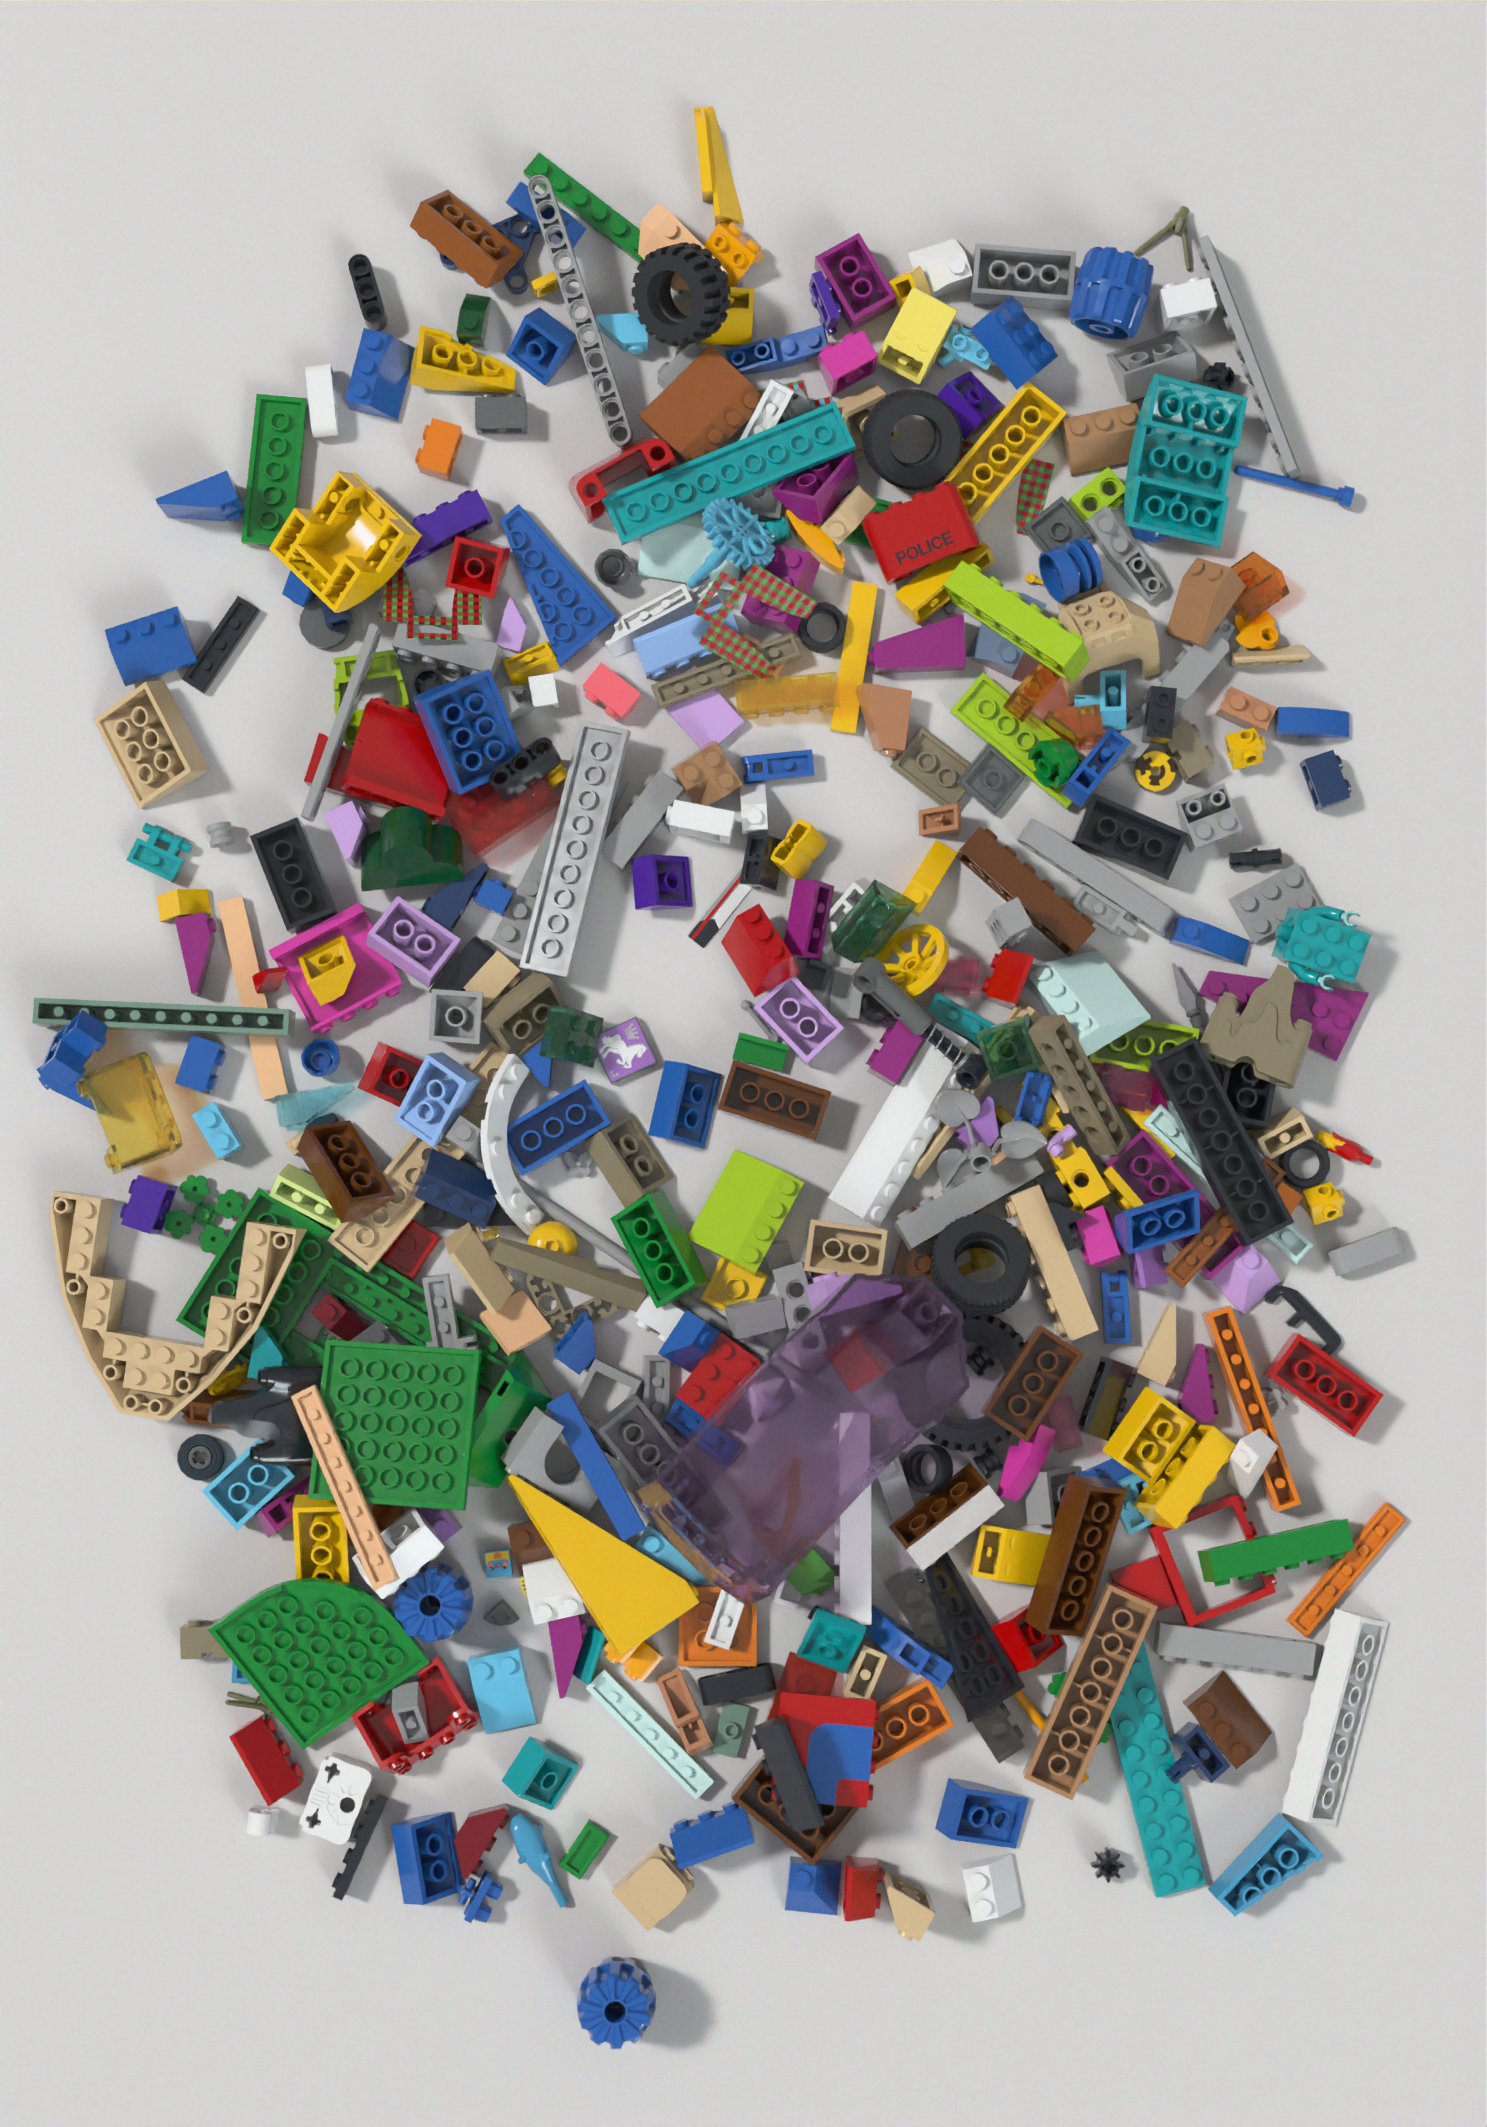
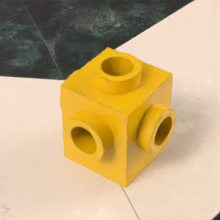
[1225,727,1266,770]
[1302,1182,1345,1225]

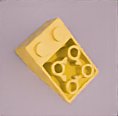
[969,1522,1050,1586]

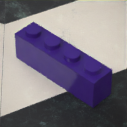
[402,489,493,568]

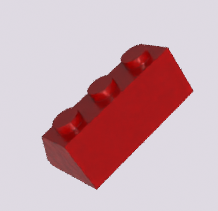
[721,904,800,997]
[229,1713,304,1806]

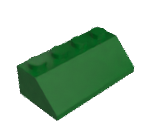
[610,1192,710,1309]

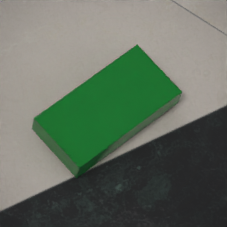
[559,1820,610,1880]

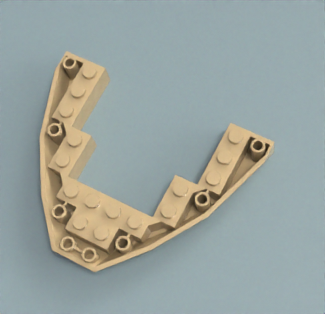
[49,1191,307,1422]

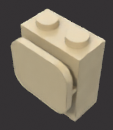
[612,1844,695,1932]

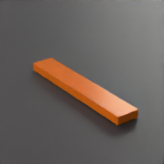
[1285,1502,1406,1638]

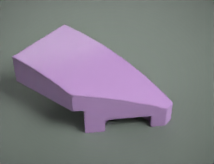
[496,597,527,652]

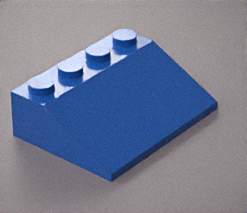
[412,669,522,795]

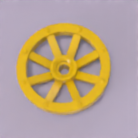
[874,924,949,997]

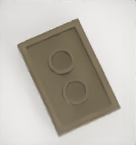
[890,727,970,806]

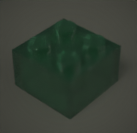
[539,1005,604,1068]

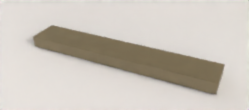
[651,633,802,710]

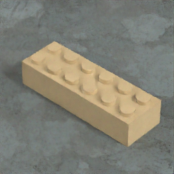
[1004,1185,1099,1342]

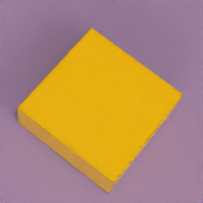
[531,271,559,298]

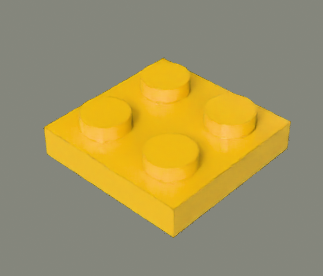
[1099,1166,1144,1211]

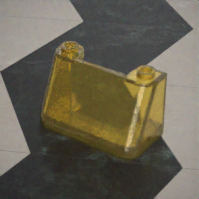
[76,1051,182,1175]

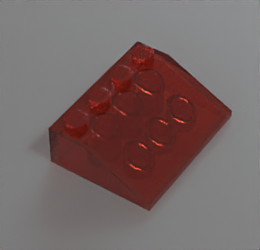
[443,743,560,860]

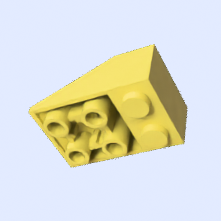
[877,287,958,385]

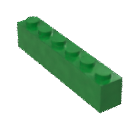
[1197,1519,1355,1586]

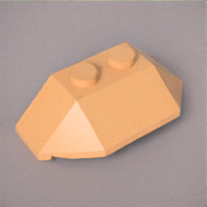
[638,202,728,291]

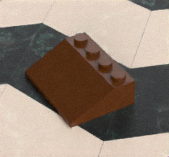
[731,1755,860,1866]

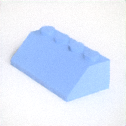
[633,602,740,679]

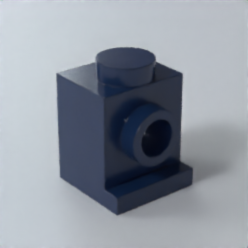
[319,598,354,630]

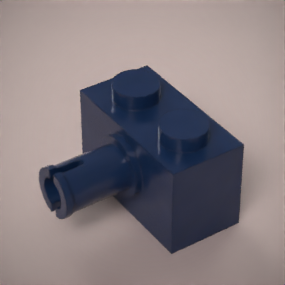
[1164,1722,1230,1785]

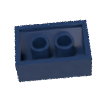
[410,1148,497,1228]

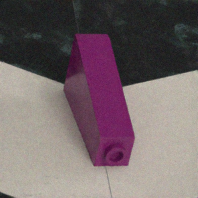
[868,615,966,674]

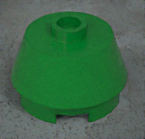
[1028,738,1079,789]

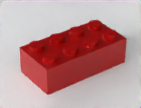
[1263,1333,1383,1437]

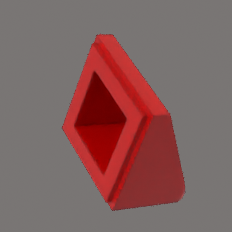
[252,966,288,994]

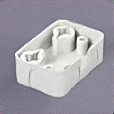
[299,1752,375,1845]

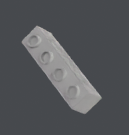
[985,897,1032,950]
[772,1261,831,1370]

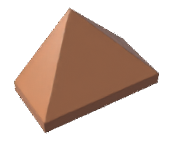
[919,803,961,836]

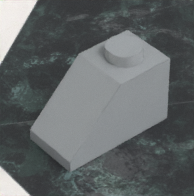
[446,1116,483,1165]
[392,1682,430,1744]

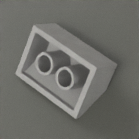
[1106,331,1198,402]

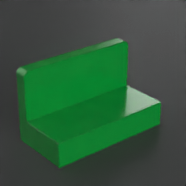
[732,1032,788,1072]

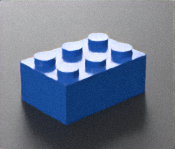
[970,296,1058,390]

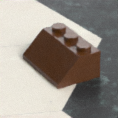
[1182,1670,1272,1770]

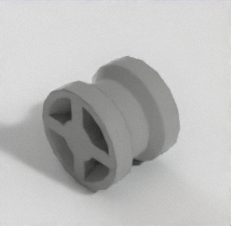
[206,821,235,848]

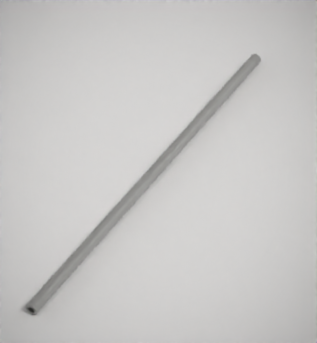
[463,1154,832,1401]

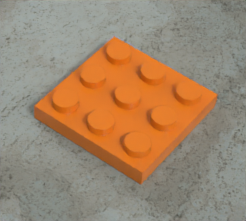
[679,1586,757,1666]

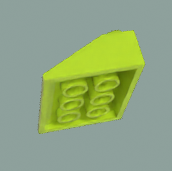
[687,1149,805,1276]

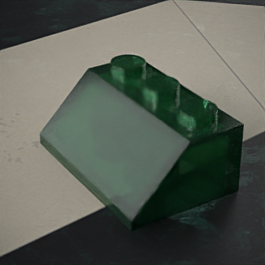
[830,879,917,963]

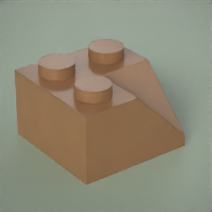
[670,741,743,806]

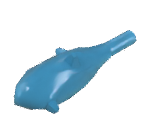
[510,1813,569,1908]

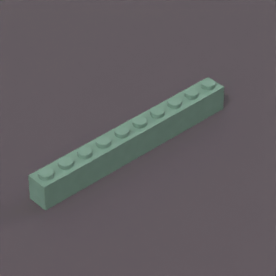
[32,998,296,1038]

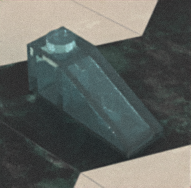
[275,1083,355,1131]

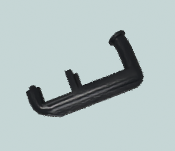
[1264,1285,1341,1356]

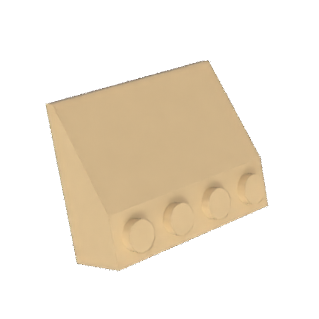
[94,681,210,808]

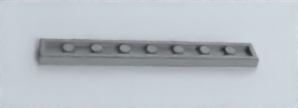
[301,623,382,822]

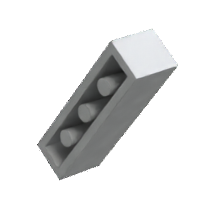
[601,770,684,872]

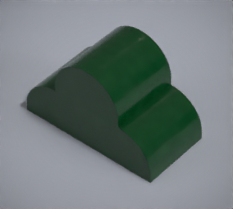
[361,806,464,892]

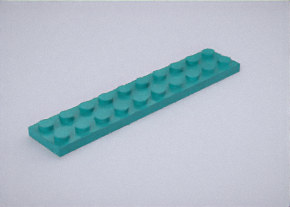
[602,402,856,546]
[1109,1641,1206,1898]

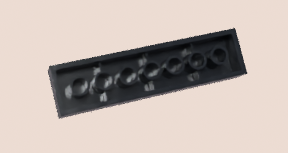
[1145,1036,1294,1248]

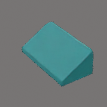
[573,1626,606,1684]

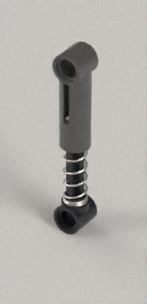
[851,957,990,1090]

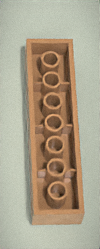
[1023,1580,1158,1800]

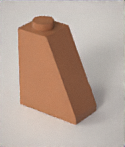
[856,682,912,757]

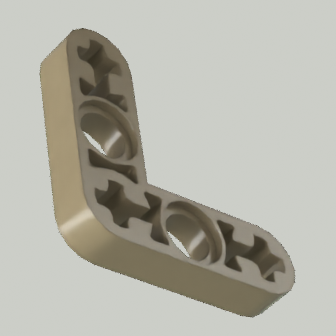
[526,1274,618,1338]

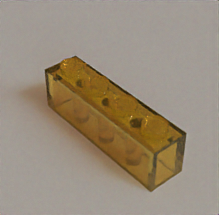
[735,672,840,720]

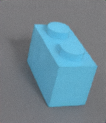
[192,1102,245,1160]

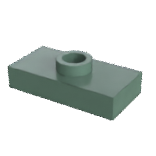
[711,1701,750,1759]

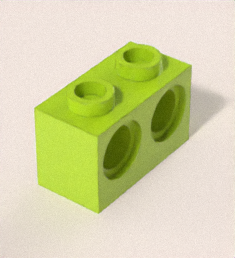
[1068,466,1125,523]

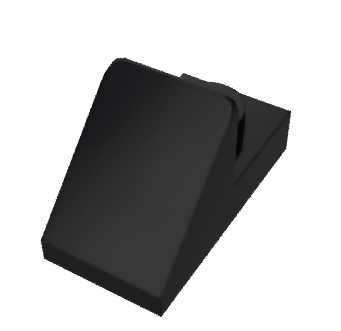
[1045,1197,1087,1252]

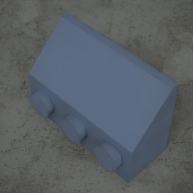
[966,590,1047,678]

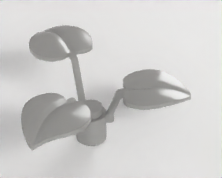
[936,1089,1047,1189]

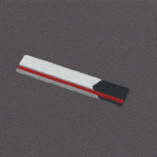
[688,869,752,948]

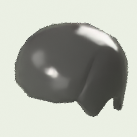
[594,548,633,588]

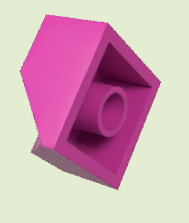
[818,330,878,396]
[1072,1205,1126,1269]

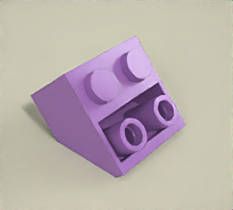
[954,1096,999,1151]

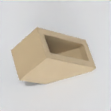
[820,484,877,545]

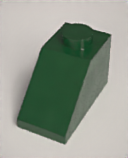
[456,293,491,347]

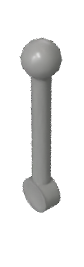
[741,1000,778,1042]

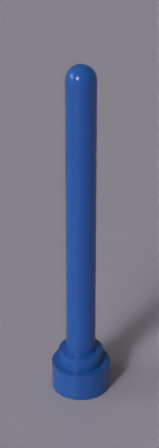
[1234,465,1355,508]

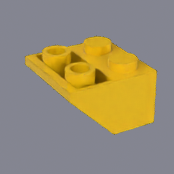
[701,287,755,347]

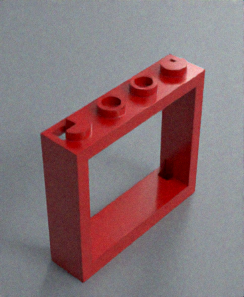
[1147,1492,1277,1627]

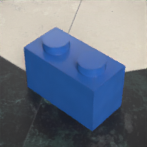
[175,1035,227,1094]

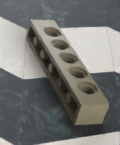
[1028,1015,1131,1155]

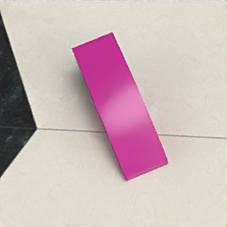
[997,1424,1056,1502]

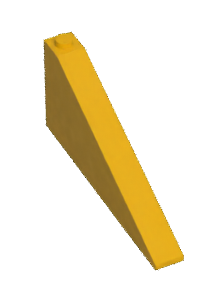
[505,1474,699,1656]

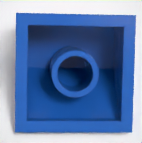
[506,307,577,386]

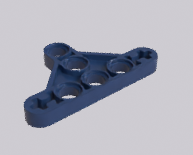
[439,214,540,295]

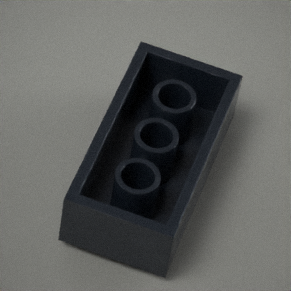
[1071,793,1188,884]
[250,817,338,934]

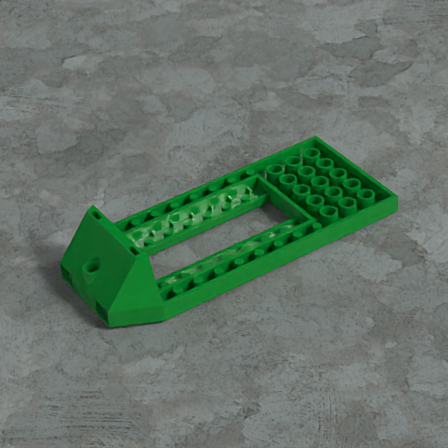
[176,1187,554,1488]

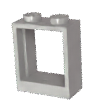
[575,1358,642,1436]

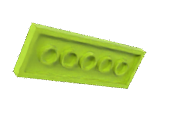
[950,673,1085,809]

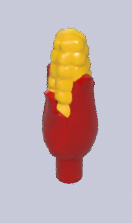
[1315,1130,1373,1166]

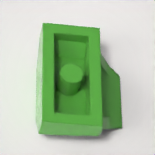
[784,1538,838,1596]

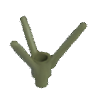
[1134,206,1191,271]
[225,1691,277,1718]

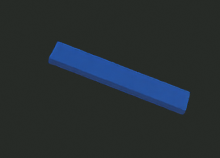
[546,1391,646,1542]

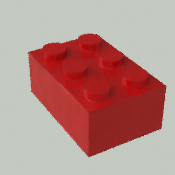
[675,1332,763,1426]

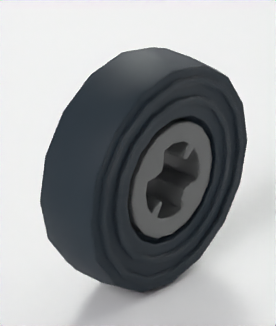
[177,1434,224,1480]

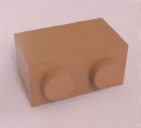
[1215,686,1277,736]

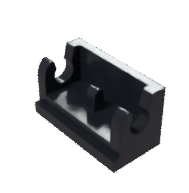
[739,834,783,891]

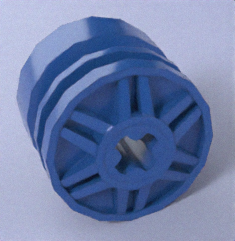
[1039,537,1103,602]

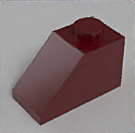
[311,1292,370,1341]

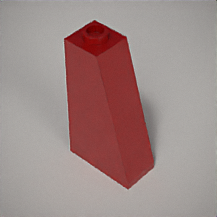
[304,733,394,810]

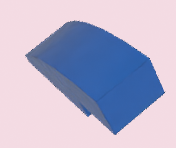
[1274,707,1349,738]

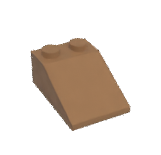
[1166,557,1246,647]

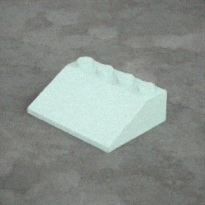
[637,513,741,591]
[1028,950,1151,1056]

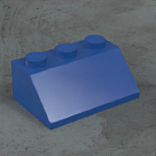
[345,328,415,421]
[105,606,198,687]
[648,1060,722,1149]
[1114,1188,1200,1255]
[670,1801,755,1870]
[391,1812,463,1905]

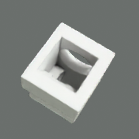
[246,1805,279,1836]

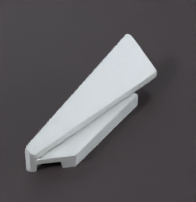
[605,578,722,657]

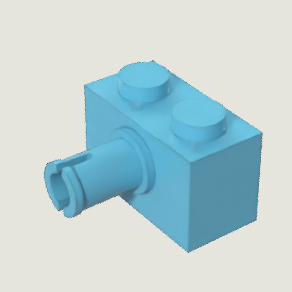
[1075,670,1126,730]

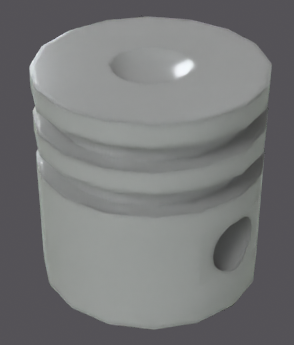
[780,388,813,423]

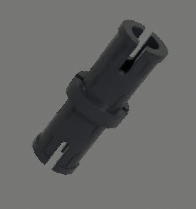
[1229,848,1282,869]

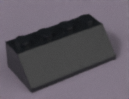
[752,1714,825,1832]

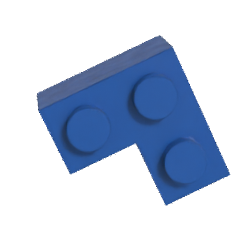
[40,1010,108,1087]

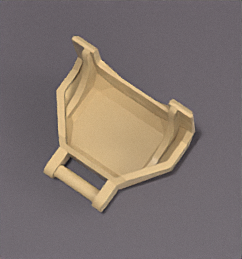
[1056,581,1162,705]

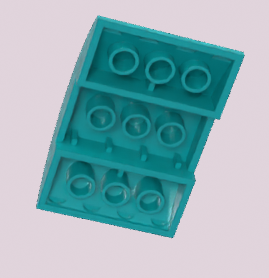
[1124,374,1248,548]

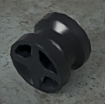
[963,1345,995,1378]
[972,1447,1004,1480]

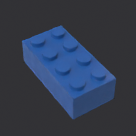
[507,1079,612,1177]

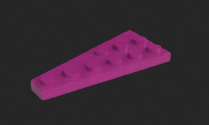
[1197,971,1369,1062]

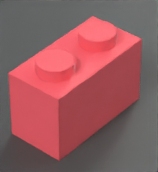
[582,662,642,722]

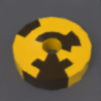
[1134,751,1176,793]

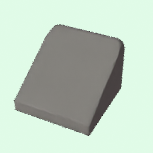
[765,1240,794,1272]

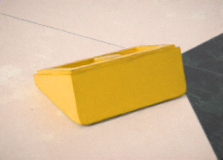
[502,641,560,686]

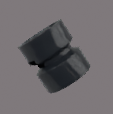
[412,668,446,695]

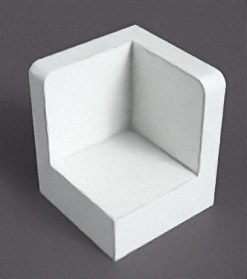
[528,673,560,708]
[773,1573,801,1610]

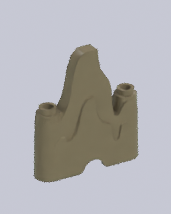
[1199,964,1313,1089]

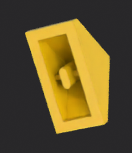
[157,889,212,922]

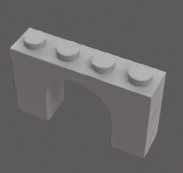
[500,1406,622,1515]

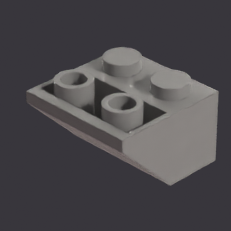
[1176,783,1243,853]

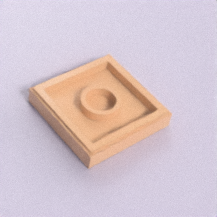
[479,1289,552,1357]

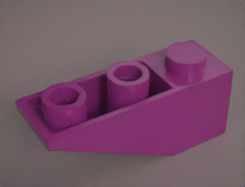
[1177,1343,1218,1424]

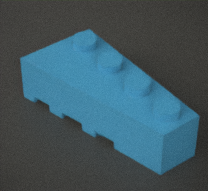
[1208,1812,1325,1916]

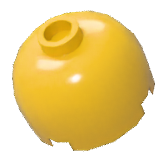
[528,1221,579,1256]

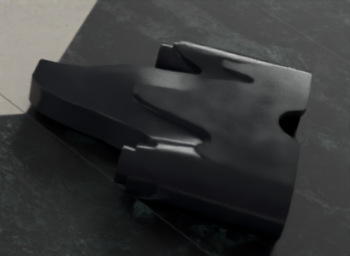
[208,1365,323,1466]

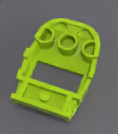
[334,650,409,751]

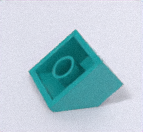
[501,1736,580,1810]

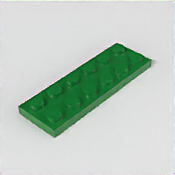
[241,394,308,547]

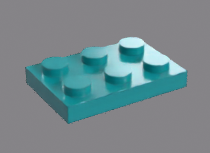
[796,1608,866,1674]

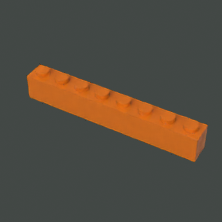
[1201,1305,1301,1512]

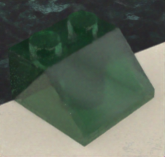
[975,1014,1045,1082]

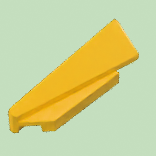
[694,106,743,225]

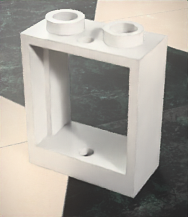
[665,800,735,845]

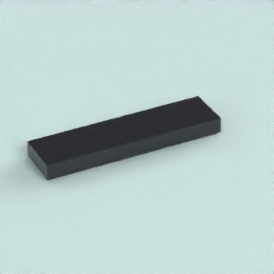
[182,596,260,694]

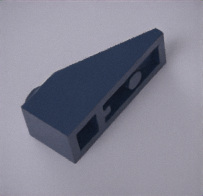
[422,863,490,933]

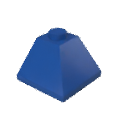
[658,1310,720,1373]
[785,1856,842,1915]

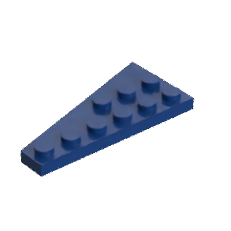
[500,504,617,667]

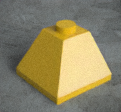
[297,934,356,1006]

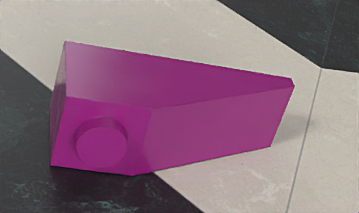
[175,912,217,996]
[254,1475,310,1538]
[548,1614,588,1699]

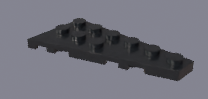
[925,1552,1025,1723]

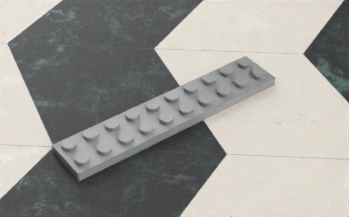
[1197,235,1302,479]
[519,721,631,979]

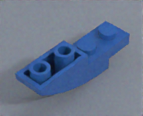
[725,325,829,375]
[864,1605,953,1689]

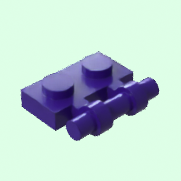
[809,271,841,336]

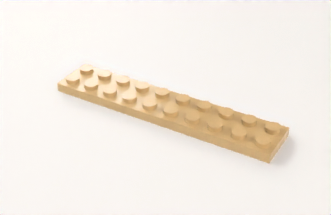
[327,1041,531,1273]

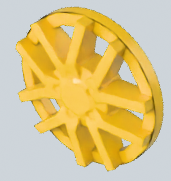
[207,1363,252,1396]

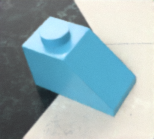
[596,313,648,354]

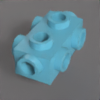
[938,324,996,370]

